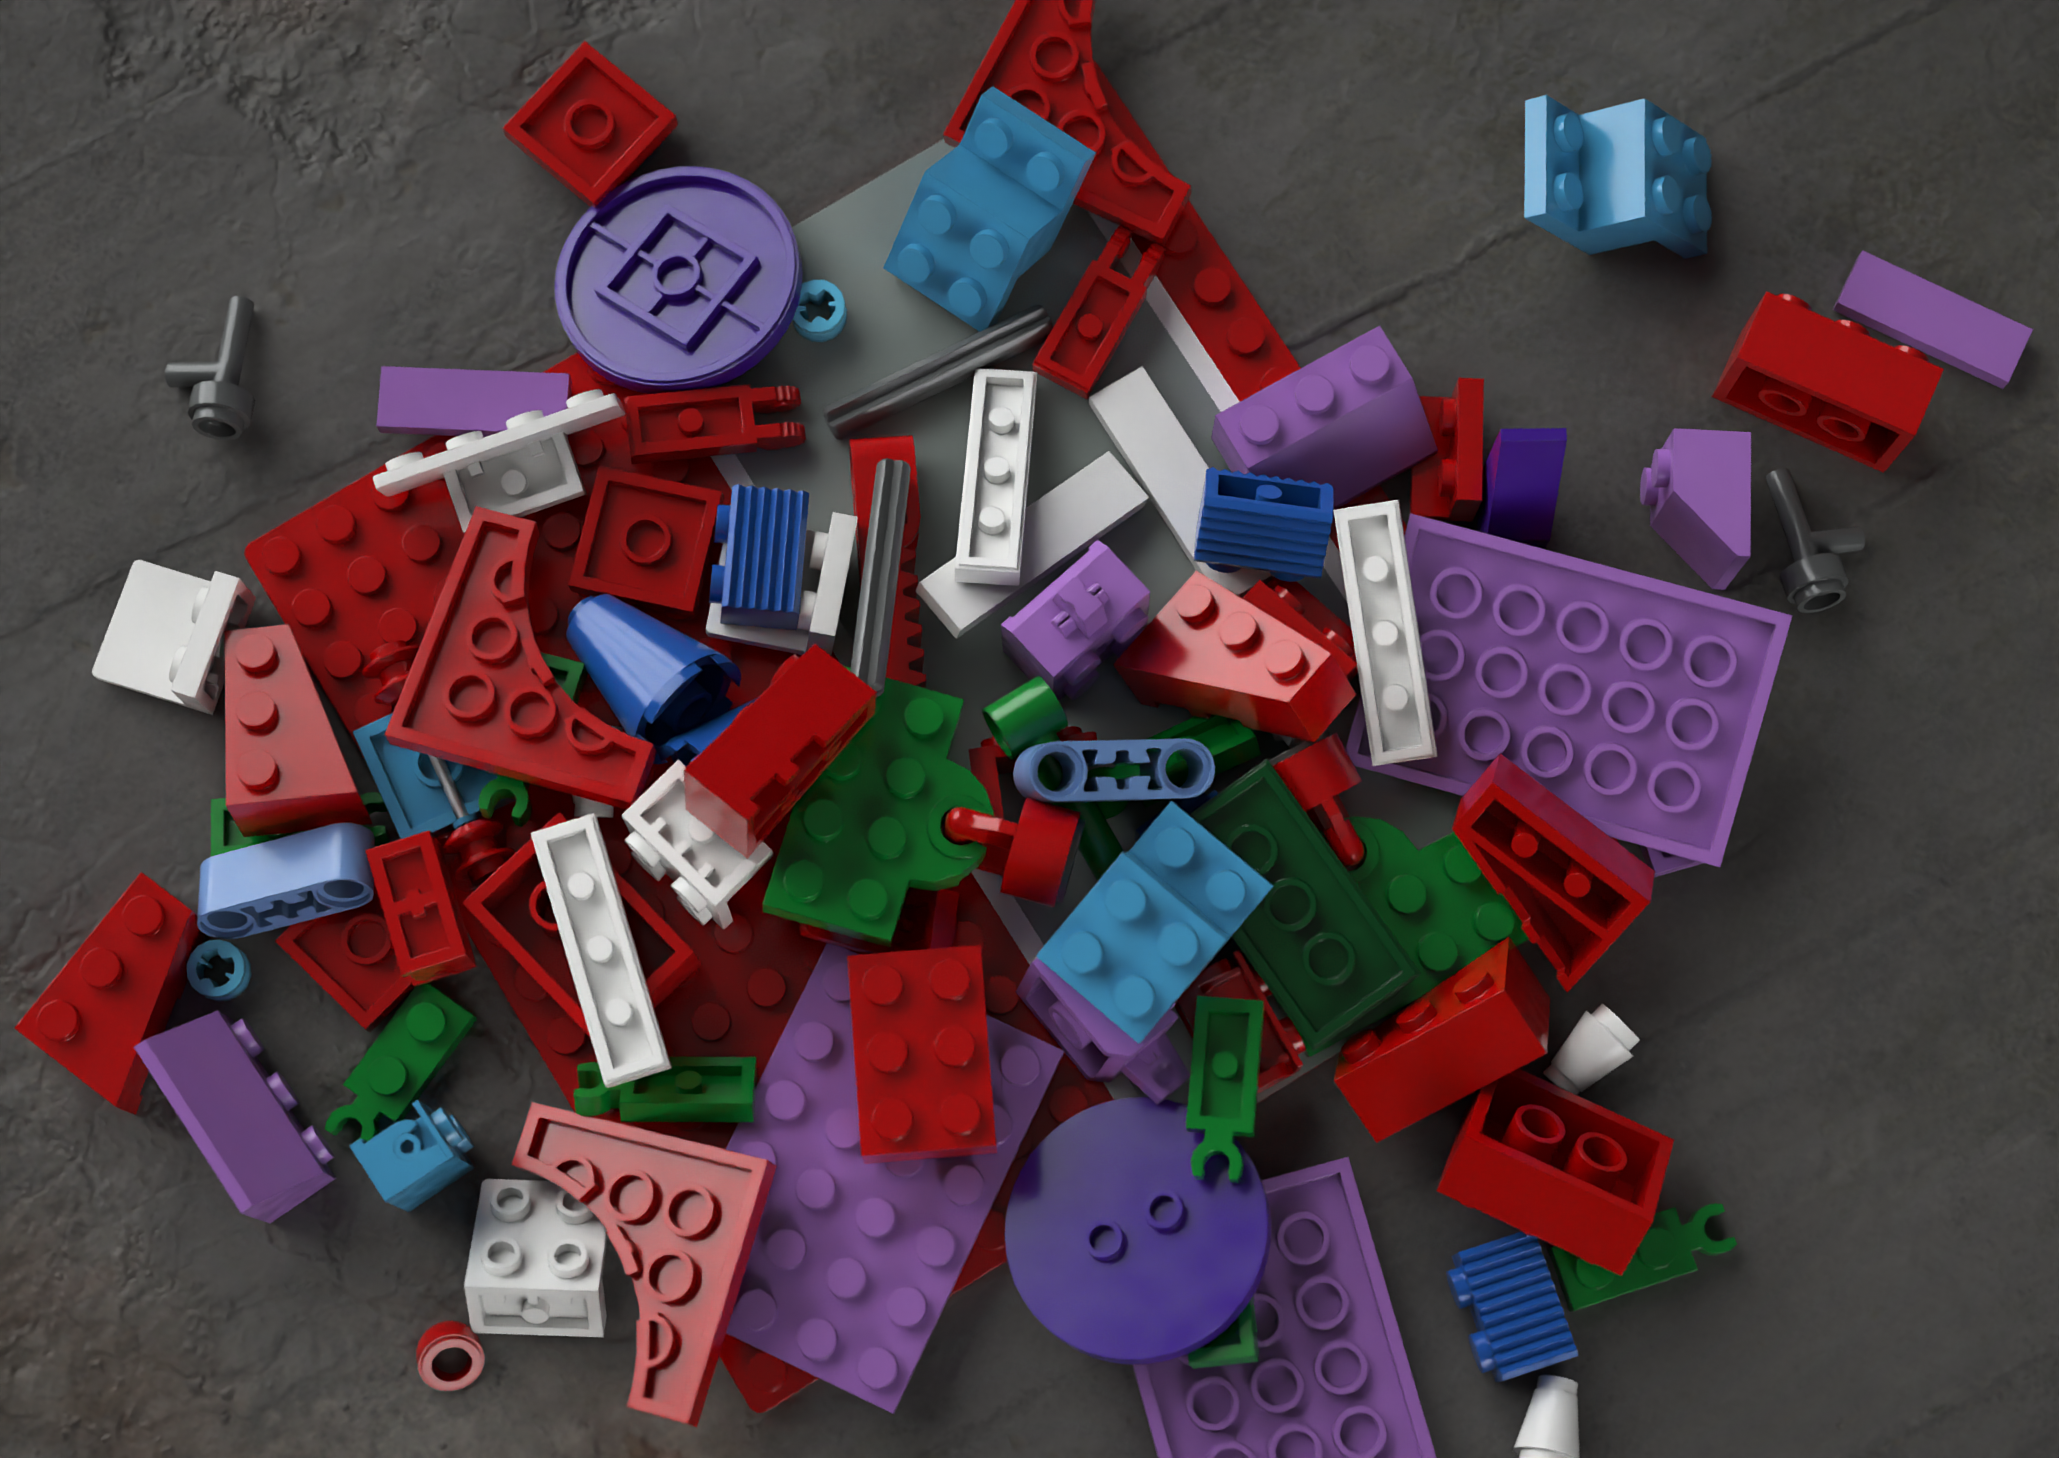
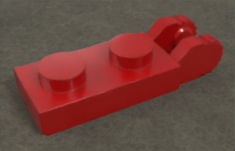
[1032,225,1167,400]
[624,384,806,464]

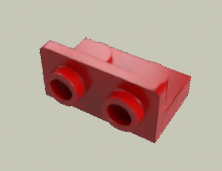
[1410,378,1484,522]
[1243,577,1358,683]

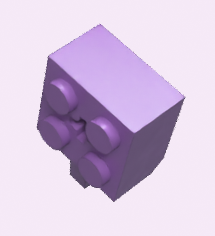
[1001,540,1150,701]
[1016,958,1190,1104]

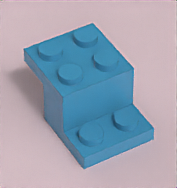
[883,86,1096,332]
[1524,95,1712,259]
[1036,801,1274,1044]

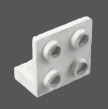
[706,512,858,655]
[92,560,256,715]
[621,760,774,929]
[464,1179,608,1337]

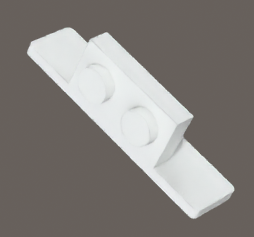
[372,389,625,534]

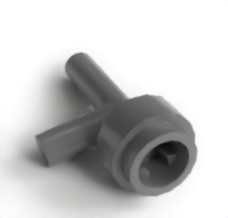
[165,296,255,440]
[1765,468,1865,613]

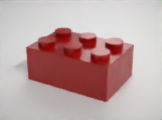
[1712,291,1944,473]
[462,812,701,1038]
[847,945,997,1164]
[1436,1069,1674,1276]

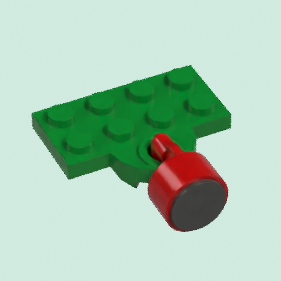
[762,665,1086,948]
[1269,730,1529,1057]

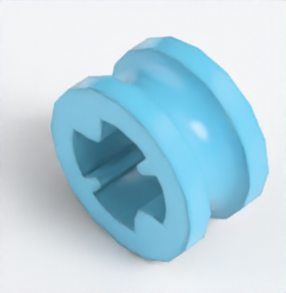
[792,279,847,342]
[186,939,251,1001]

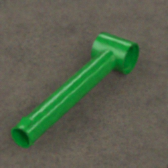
[982,676,1125,882]

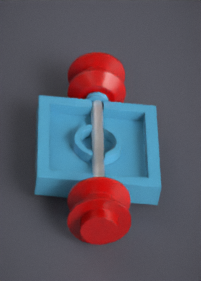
[352,640,515,886]

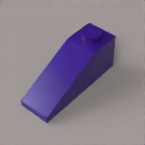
[1476,428,1567,549]

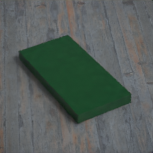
[1189,759,1422,1051]

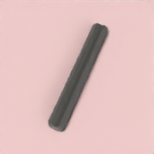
[823,305,1053,440]
[850,458,911,697]

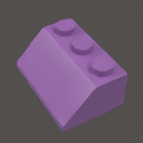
[1211,325,1438,510]
[134,1011,336,1223]

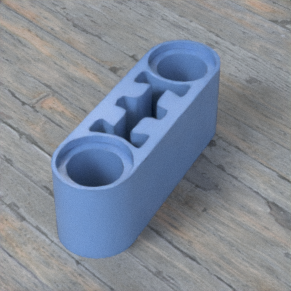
[1013,739,1215,803]
[197,823,375,939]

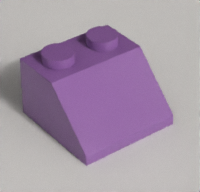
[1640,428,1751,590]

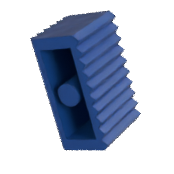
[1194,467,1334,582]
[709,484,809,630]
[1446,1231,1578,1383]

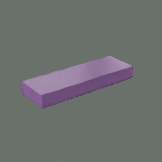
[1833,250,2033,389]
[376,366,572,438]

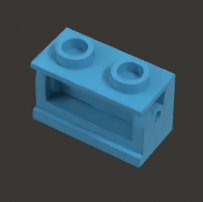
[350,1100,475,1212]

